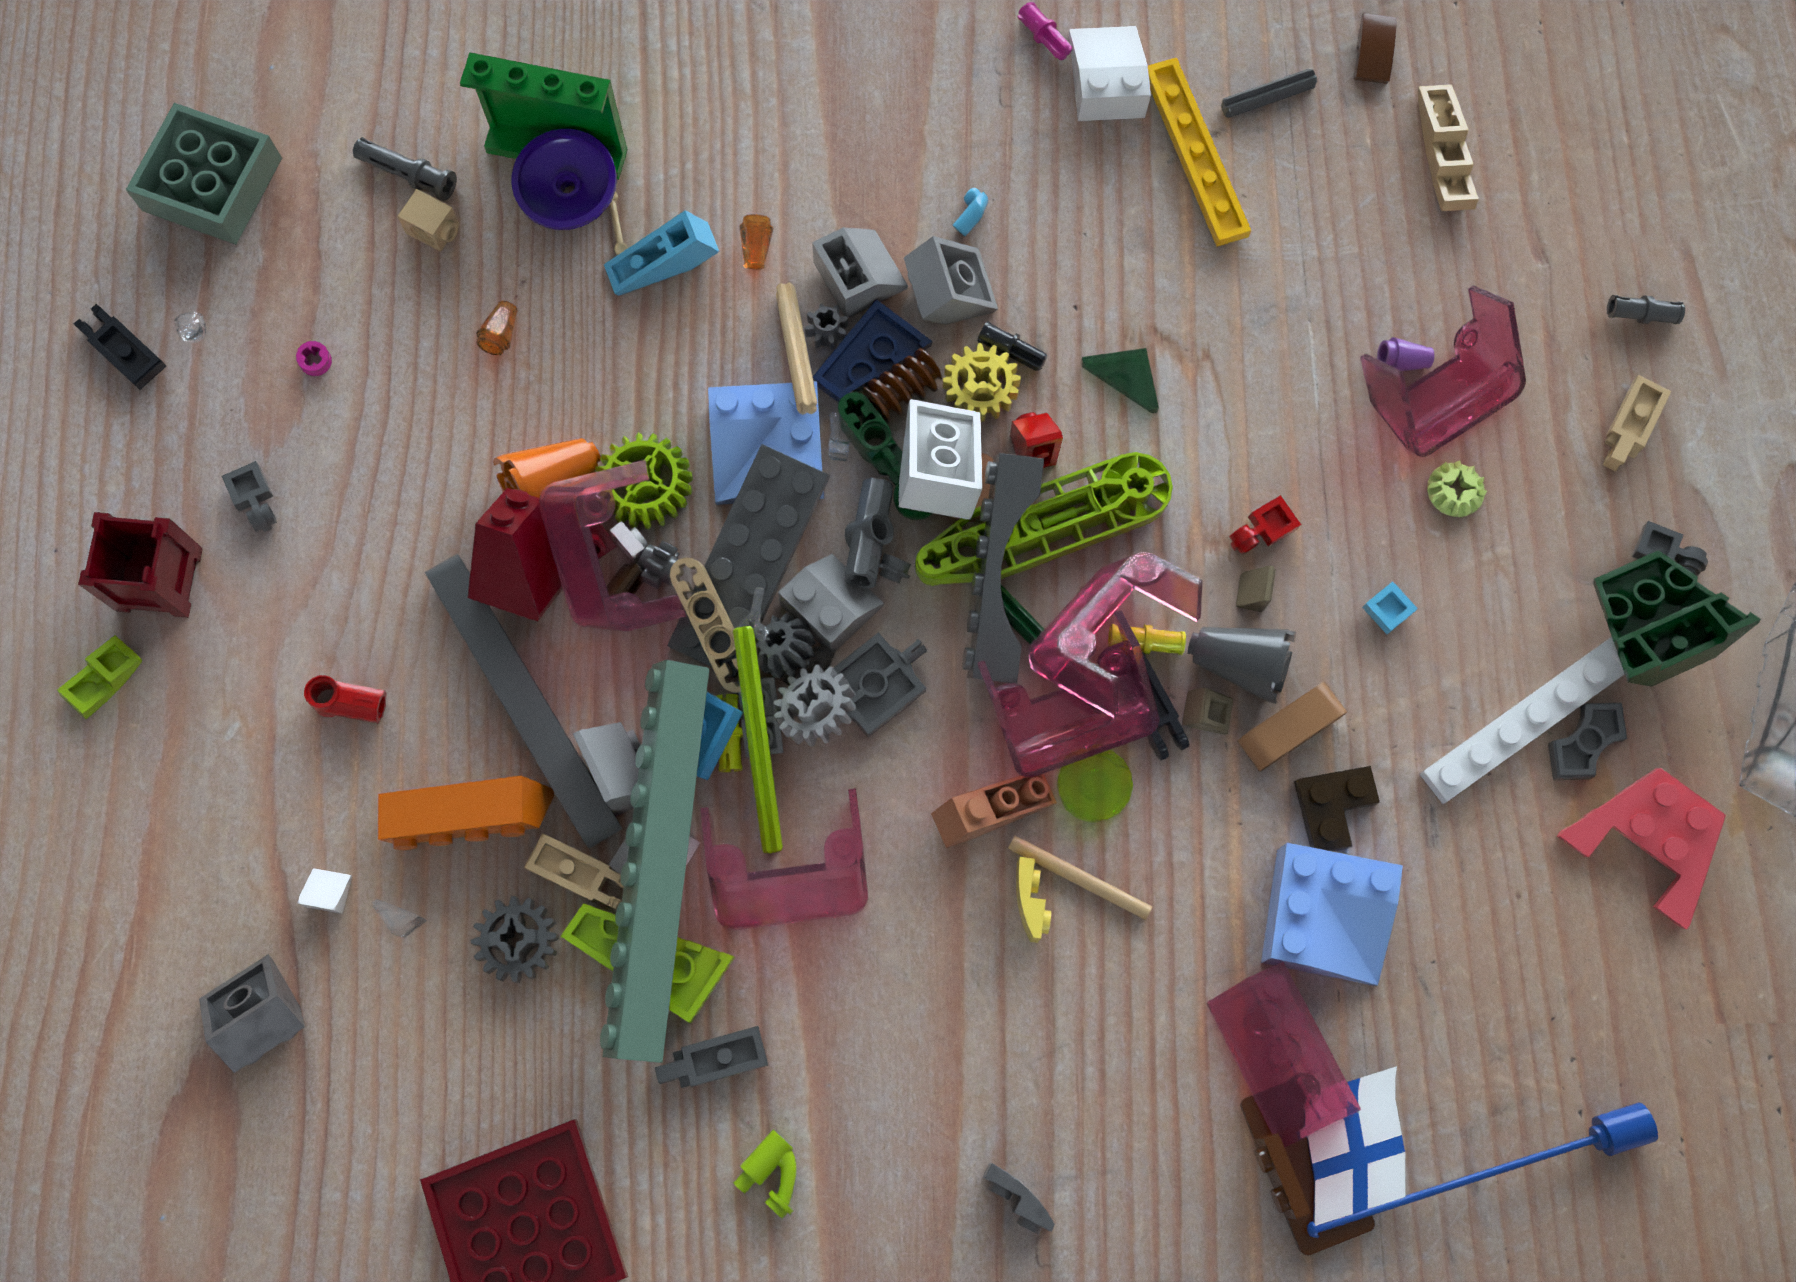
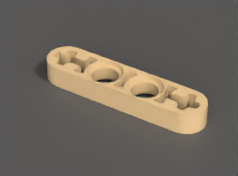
[670,557,741,693]

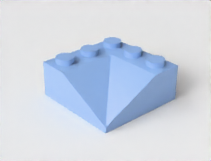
[708,381,824,505]
[1261,843,1403,986]

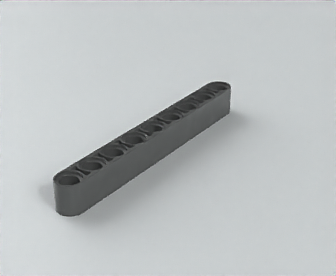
[425,553,622,849]

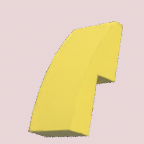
[1016,857,1051,943]

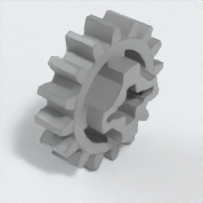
[773,665,856,747]

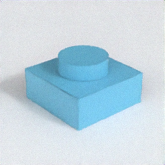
[1362,581,1418,635]

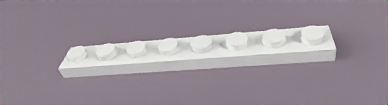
[1420,637,1625,804]

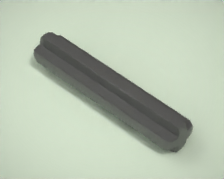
[1221,69,1317,118]

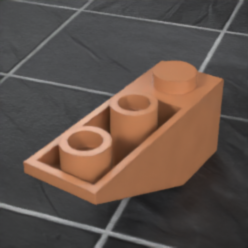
[931,769,1057,848]

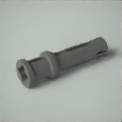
[353,137,457,201]

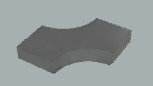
[1548,703,1627,780]

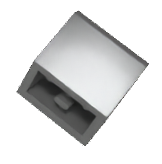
[812,227,908,318]

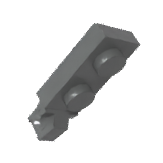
[655,1026,769,1088]

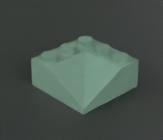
[126,103,282,245]

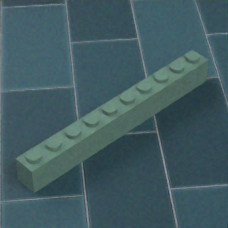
[600,660,709,1063]

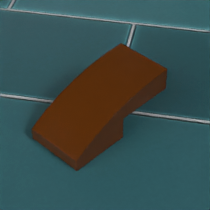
[1354,13,1397,84]

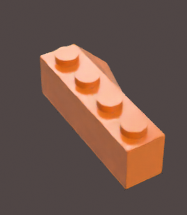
[378,775,554,850]

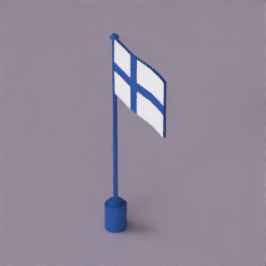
[1305,1066,1658,1238]

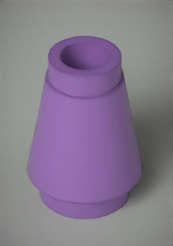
[1377,337,1434,373]

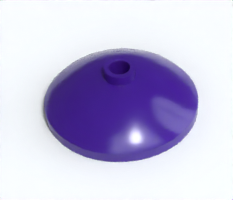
[511,129,617,230]

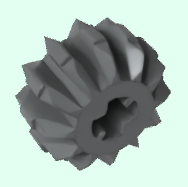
[755,613,816,679]

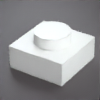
[610,521,648,564]

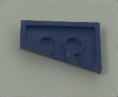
[813,299,933,403]

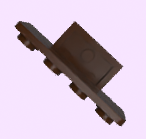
[1240,1075,1375,1256]

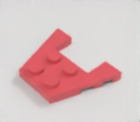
[1557,768,1726,929]

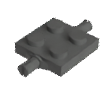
[827,632,927,738]

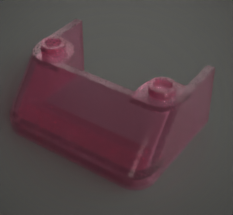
[1360,285,1526,457]
[539,460,686,631]
[1028,552,1203,718]
[977,610,1160,777]
[700,788,868,930]

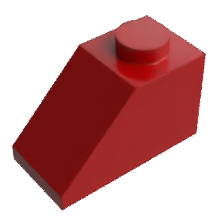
[1010,412,1063,468]

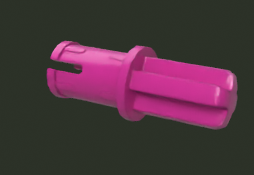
[1017,2,1072,61]

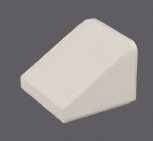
[298,868,352,914]

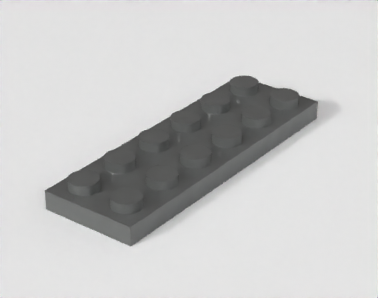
[667,444,830,678]

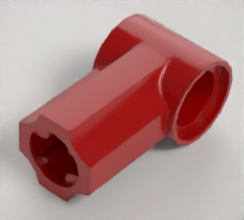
[304,675,387,724]

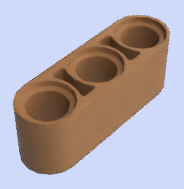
[1237,682,1347,772]

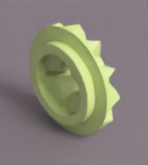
[1427,460,1487,517]

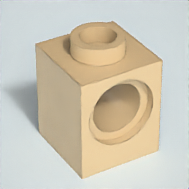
[397,189,460,252]

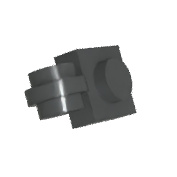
[222,461,277,532]
[1632,521,1708,576]

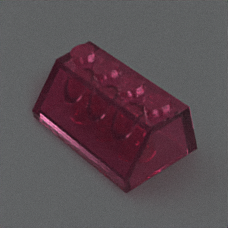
[1206,962,1361,1148]

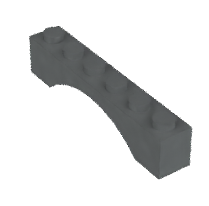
[962,453,1044,684]

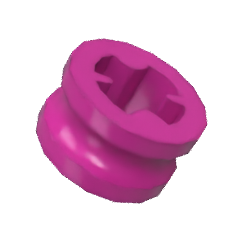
[296,341,332,376]

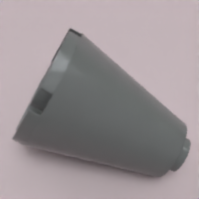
[1188,627,1296,704]

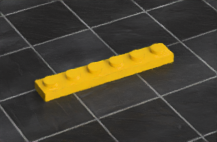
[1148,57,1252,247]

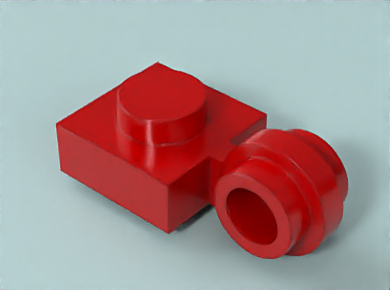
[1229,495,1302,555]

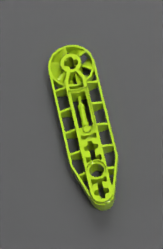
[915,452,1173,586]

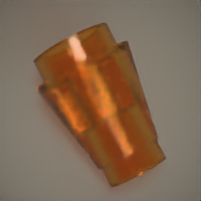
[739,214,774,270]
[476,300,518,355]

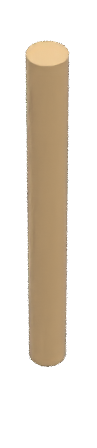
[1008,836,1152,920]

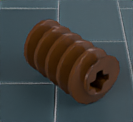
[862,348,942,423]

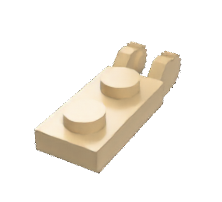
[524,833,624,910]

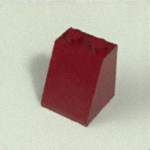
[467,488,568,622]

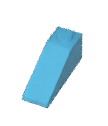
[604,210,720,296]

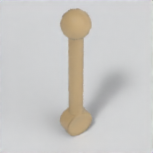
[609,192,628,256]

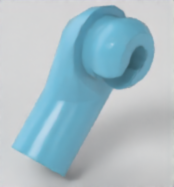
[952,188,989,237]

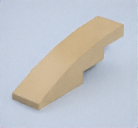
[1417,85,1479,211]

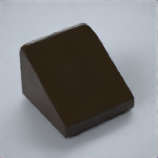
[603,564,644,607]

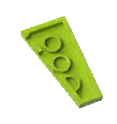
[561,903,735,1024]

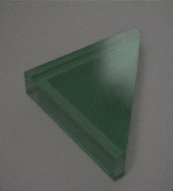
[1081,348,1159,413]

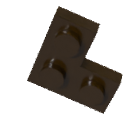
[1294,766,1380,852]

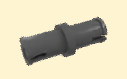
[1607,295,1685,324]

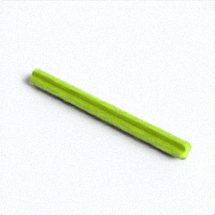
[733,626,783,854]

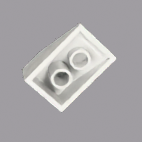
[1069,26,1151,121]
[899,399,982,520]

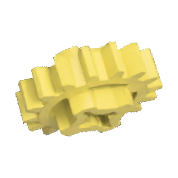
[942,343,1021,422]

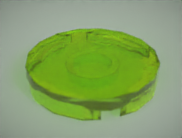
[1056,746,1133,823]

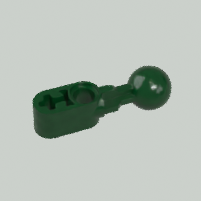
[838,392,933,520]

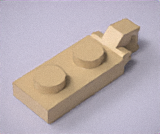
[1603,375,1671,472]

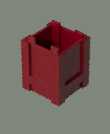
[78,512,203,618]

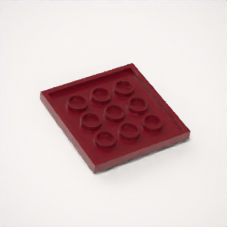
[420,1119,629,1282]

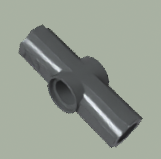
[845,477,894,589]

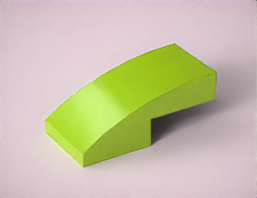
[57,635,142,719]

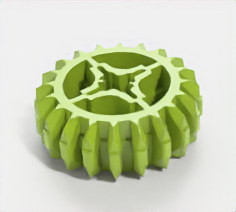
[594,432,693,530]

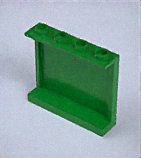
[460,52,628,180]

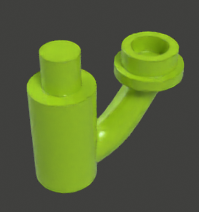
[733,1129,797,1219]

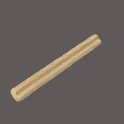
[776,282,817,415]

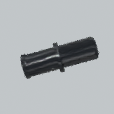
[977,321,1047,371]

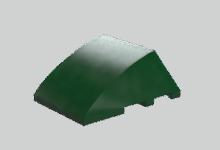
[1593,550,1761,687]

